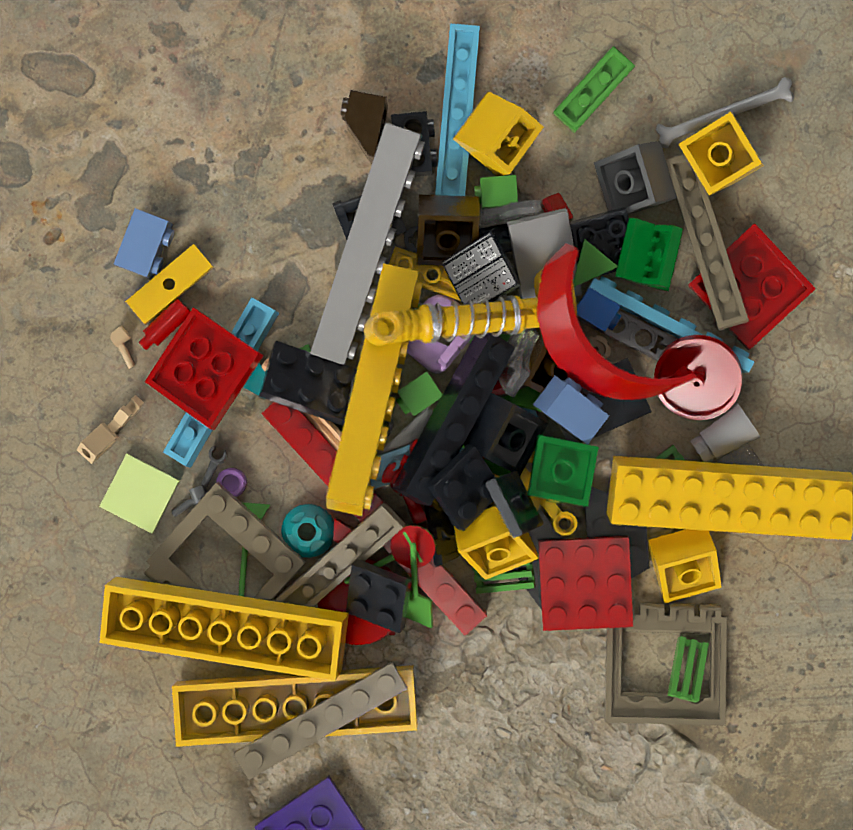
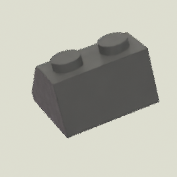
[594,141,677,214]

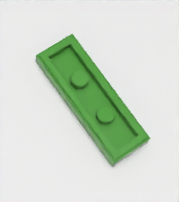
[553,46,635,133]

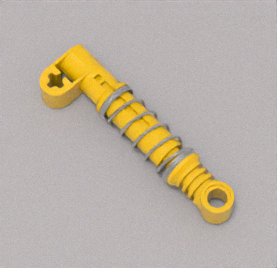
[364,269,577,346]

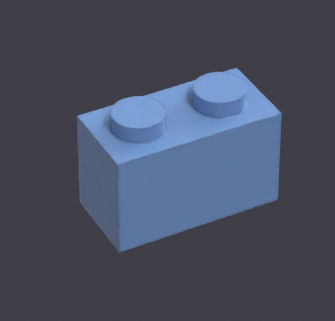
[114,208,174,279]
[533,376,609,445]

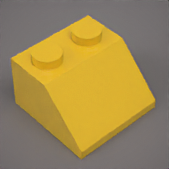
[679,112,764,196]
[454,504,539,580]
[648,529,722,604]

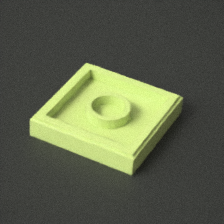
[99,454,180,534]

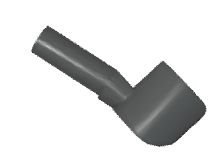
[201,446,227,487]
[171,485,208,517]

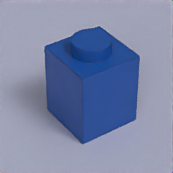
[577,287,622,334]

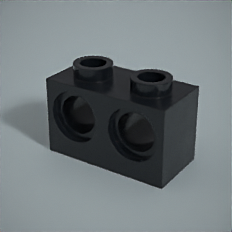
[391,111,438,177]

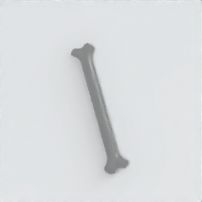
[656,77,794,149]

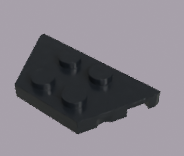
[584,487,650,579]

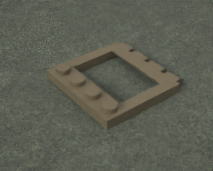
[144,482,306,601]
[604,603,727,726]

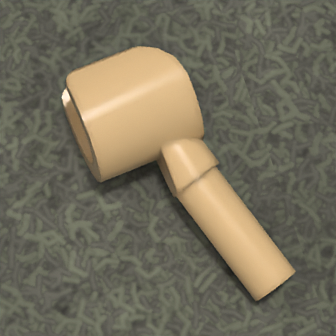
[110,326,135,369]

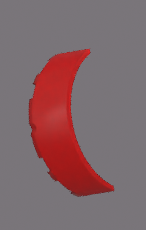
[536,243,697,400]

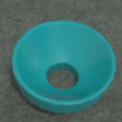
[281,504,334,558]

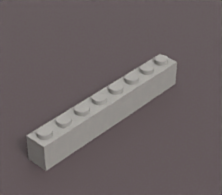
[310,123,425,365]

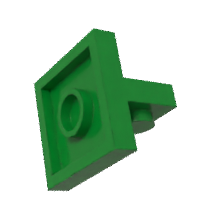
[615,218,683,291]
[527,435,599,507]

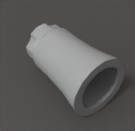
[690,403,761,462]

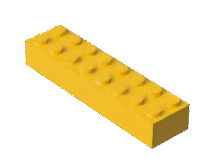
[326,263,423,516]
[607,456,853,540]
[99,577,349,681]
[172,665,418,747]

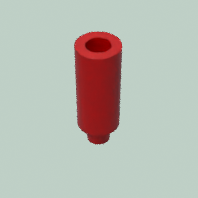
[138,298,190,350]

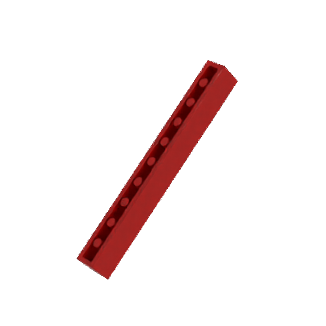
[261,402,487,636]

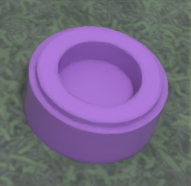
[216,468,247,497]

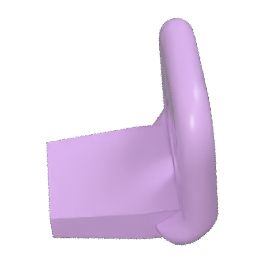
[407,294,474,374]

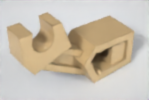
[77,395,144,464]

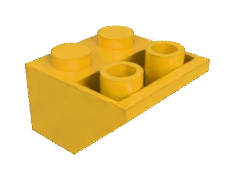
[453,91,544,176]

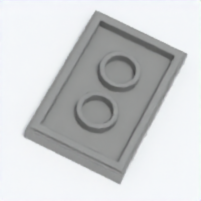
[507,208,582,299]

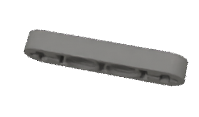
[578,310,677,361]

